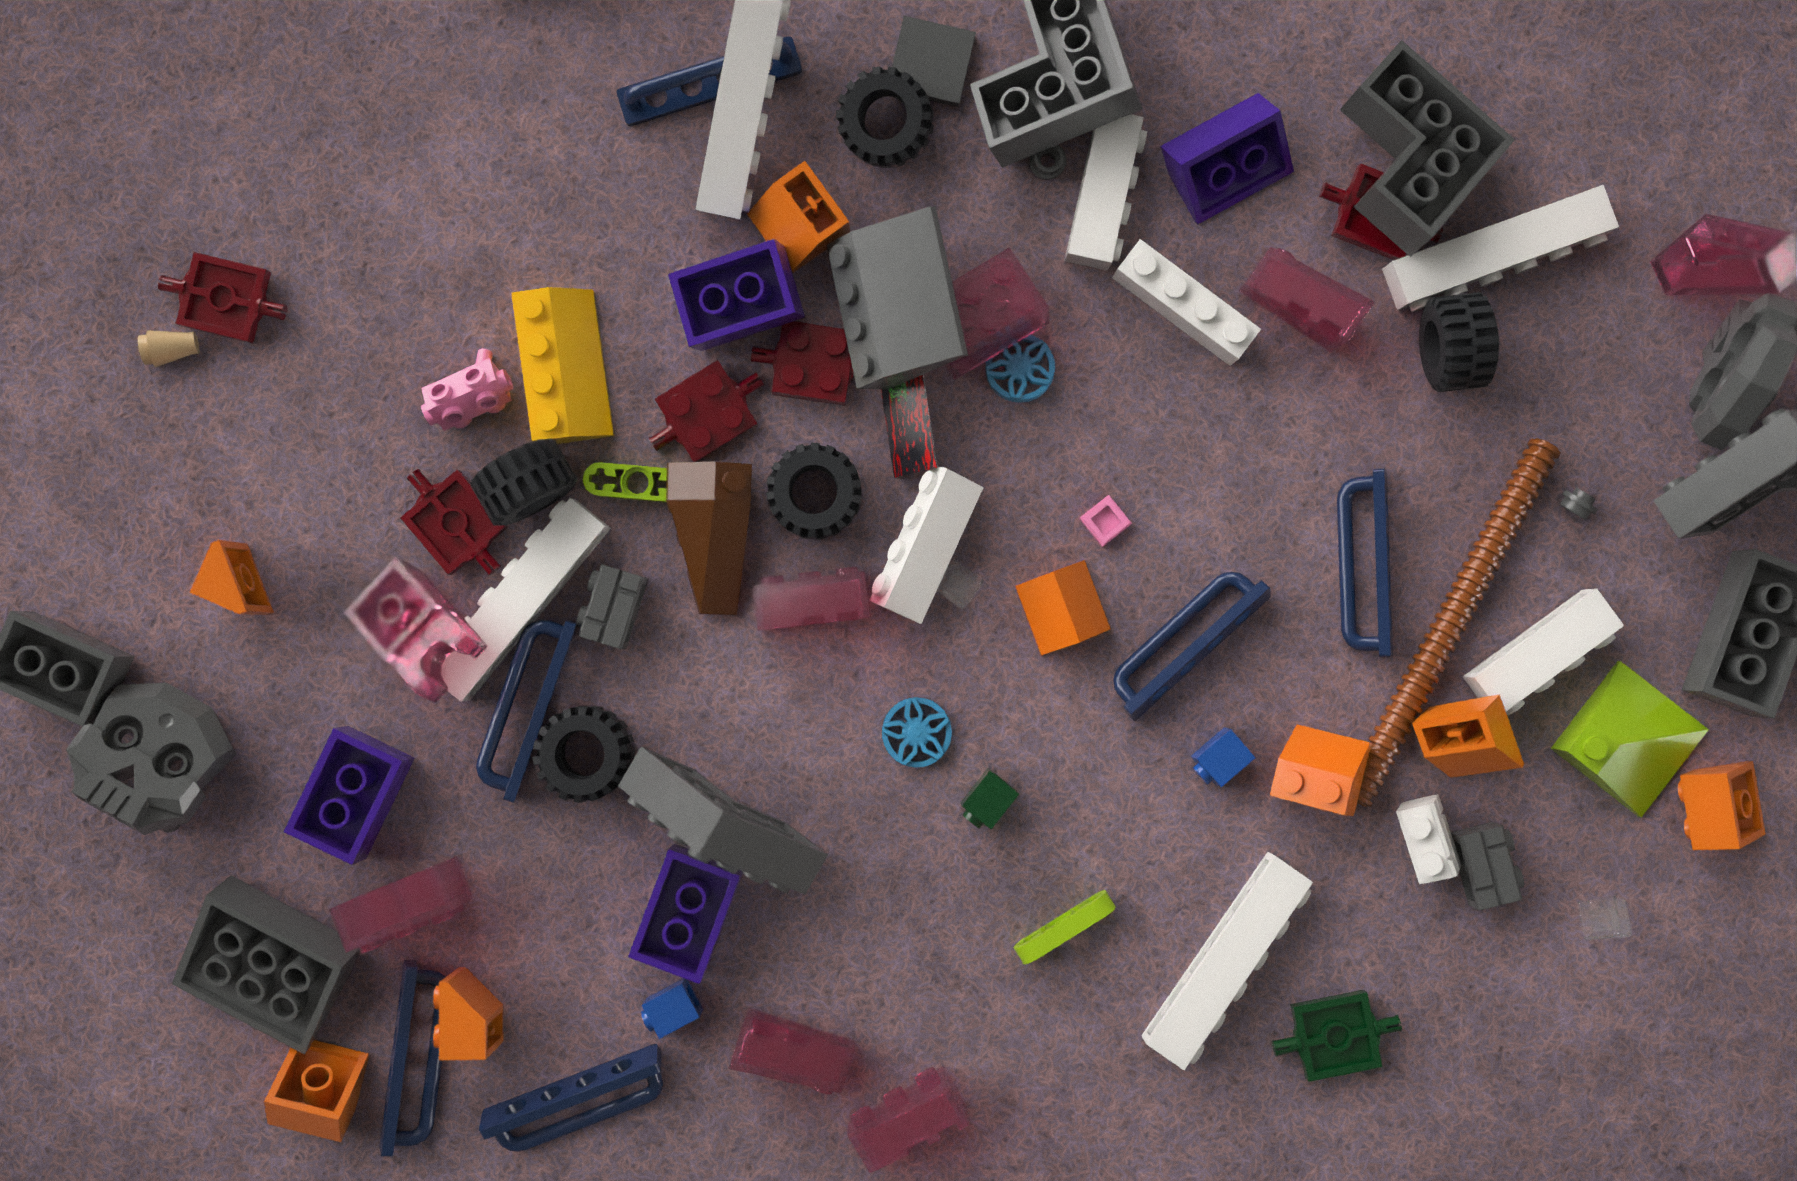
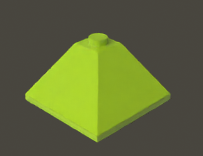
[1550,661,1709,818]

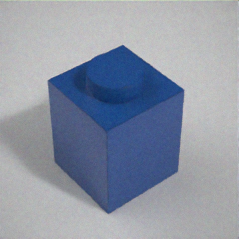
[1191,727,1255,787]
[641,978,704,1039]

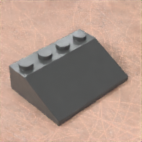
[827,206,968,389]
[172,875,363,1054]

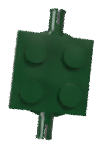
[1272,990,1402,1082]

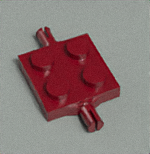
[1319,164,1443,260]
[158,252,287,344]
[751,321,854,406]
[649,360,764,462]
[400,469,508,576]

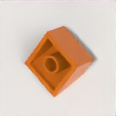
[1270,724,1372,816]
[1678,761,1766,850]
[264,1040,369,1142]

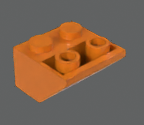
[747,161,850,273]
[1412,694,1524,778]
[433,967,503,1060]

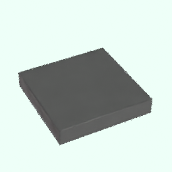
[892,16,976,107]

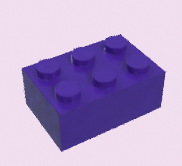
[668,239,805,351]
[283,726,415,865]
[628,843,743,984]

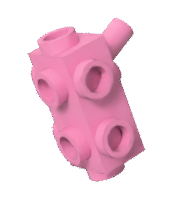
[421,349,514,431]

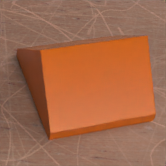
[189,540,274,615]
[1015,560,1111,655]

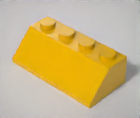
[511,287,614,444]

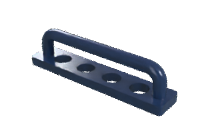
[616,36,802,127]
[1337,468,1393,657]
[1113,571,1271,722]
[476,619,577,803]
[379,960,446,1157]
[479,1044,663,1152]

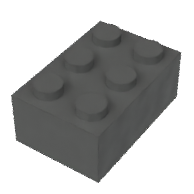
[0,611,135,726]

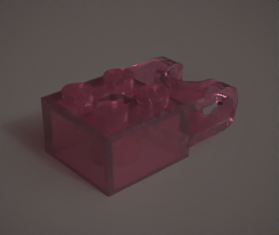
[344,557,488,703]

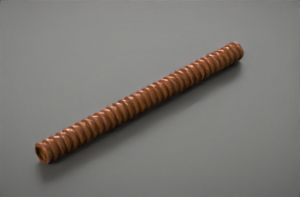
[1357,438,1561,808]

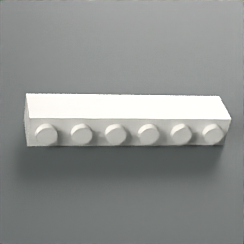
[696,0,791,219]
[1382,185,1619,312]
[426,498,611,702]
[1141,852,1313,1070]

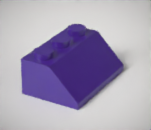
[1160,93,1294,225]

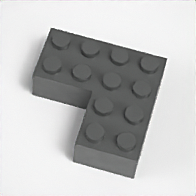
[970,0,1143,168]
[1340,40,1515,257]
[1653,408,1797,539]
[1682,549,1797,719]
[618,746,828,894]

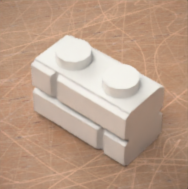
[1396,794,1461,884]

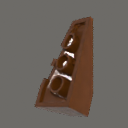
[666,462,752,615]

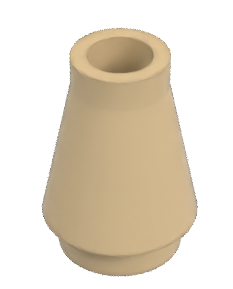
[138,330,200,367]

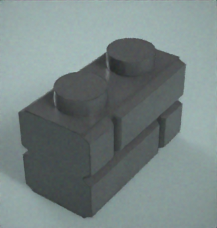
[576,564,649,649]
[1451,822,1524,910]

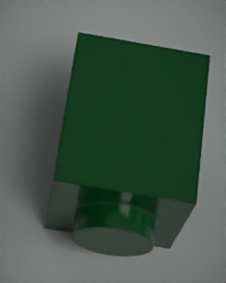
[960,768,1019,829]

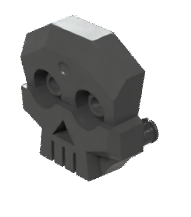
[1689,293,1797,450]
[66,683,236,835]

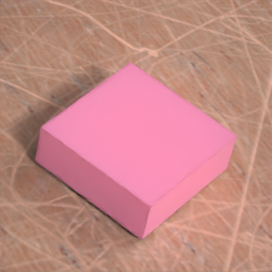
[1079,495,1132,547]

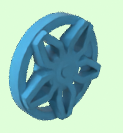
[985,333,1055,403]
[882,697,952,767]

